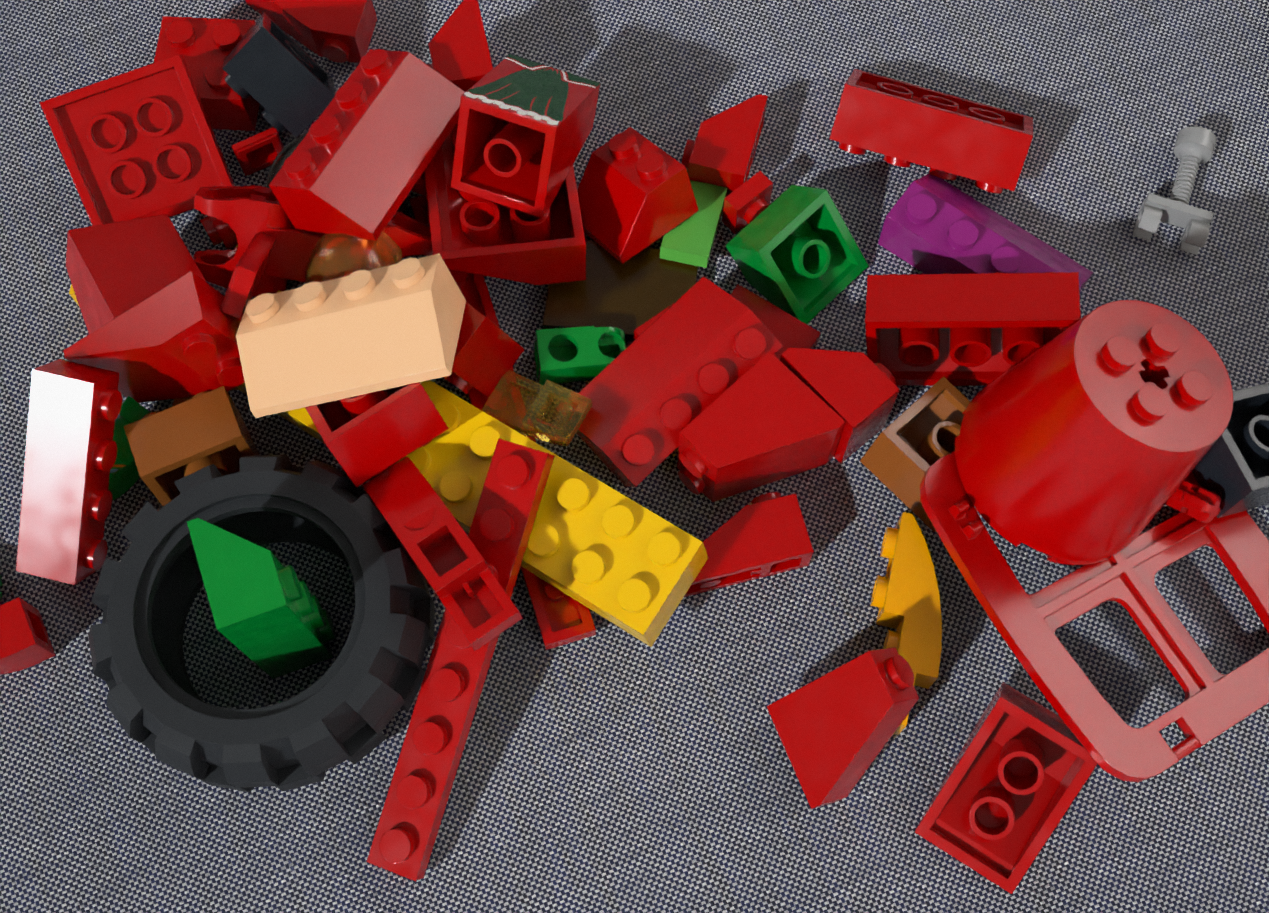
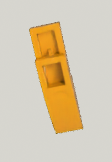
[870,512,942,735]

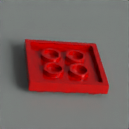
[39,54,235,226]

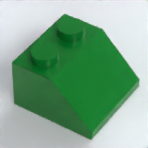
[726,185,868,324]

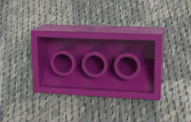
[878,173,1093,292]

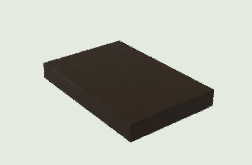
[543,241,698,342]

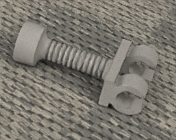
[1133,126,1217,255]

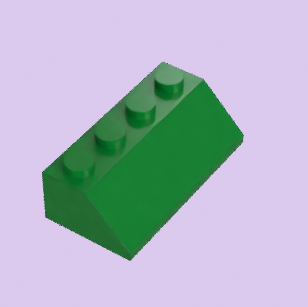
[187,518,336,679]

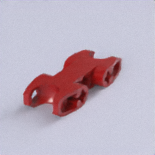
[193,185,433,297]

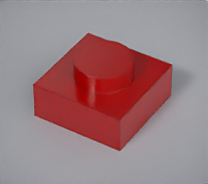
[722,171,773,234]

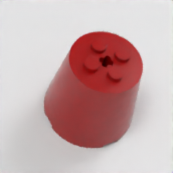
[955,300,1233,565]

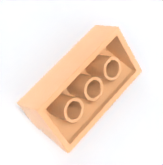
[236,253,466,418]

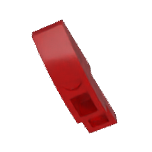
[363,456,523,651]

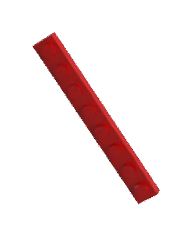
[366,438,555,881]

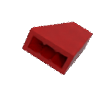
[766,647,919,809]

